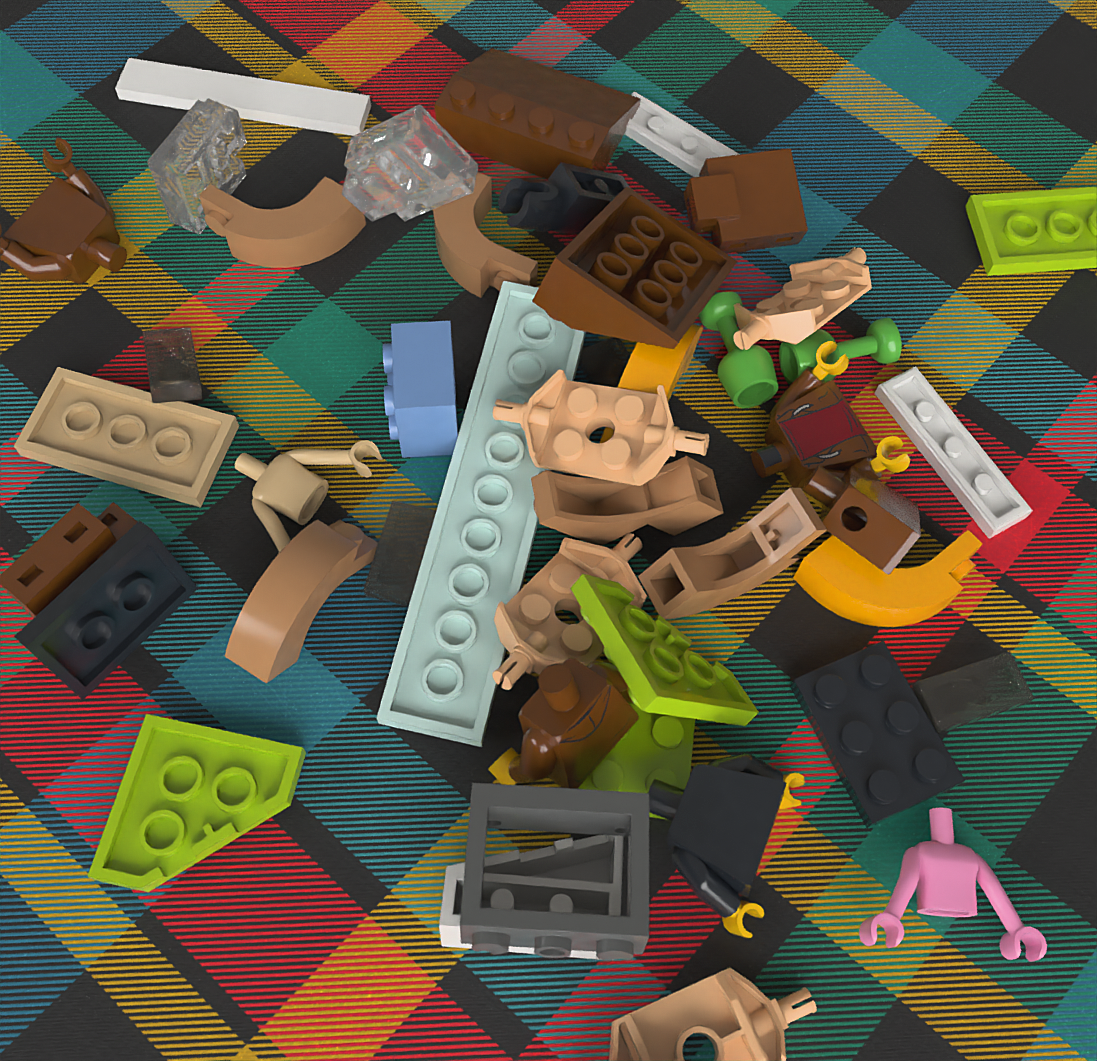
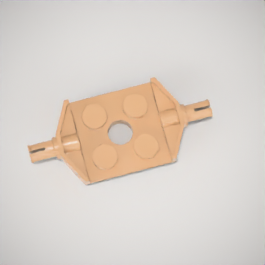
[734,247,872,350]
[493,369,709,486]
[492,533,647,690]
[609,968,817,1061]

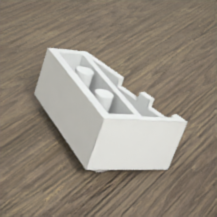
[439,835,624,961]

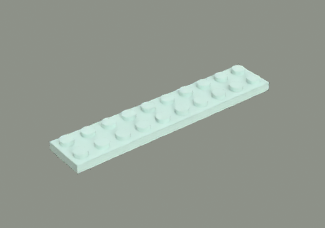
[377,281,586,747]

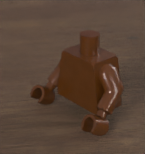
[0,138,127,284]

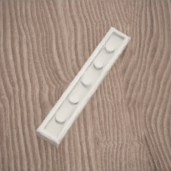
[115,58,371,137]

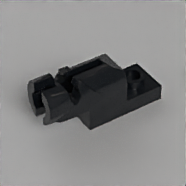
[498,162,630,235]

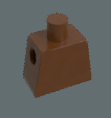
[802,465,921,575]

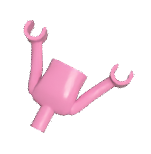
[859,808,1047,962]

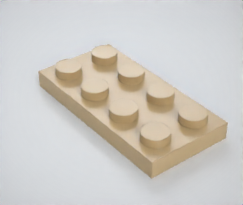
[14,367,239,507]

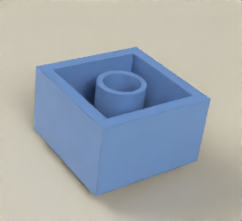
[383,321,458,458]

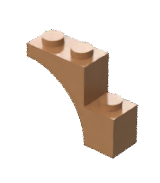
[531,456,724,546]

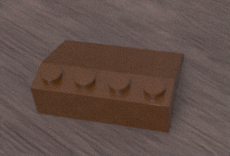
[434,48,641,179]
[532,186,738,349]

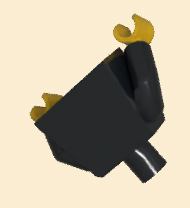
[648,753,805,938]

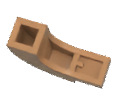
[433,161,538,298]
[199,177,366,268]
[638,487,827,619]
[225,519,380,684]

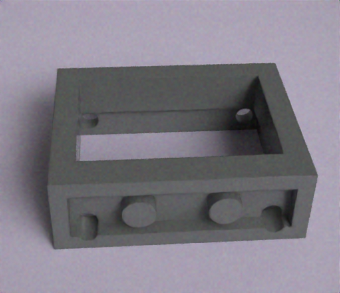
[460,783,649,962]

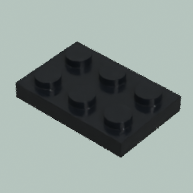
[14,521,198,700]
[790,641,965,828]

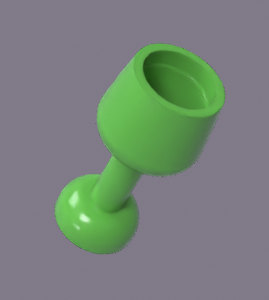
[698,292,778,408]
[779,317,902,385]

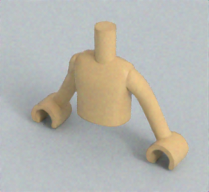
[235,440,383,554]

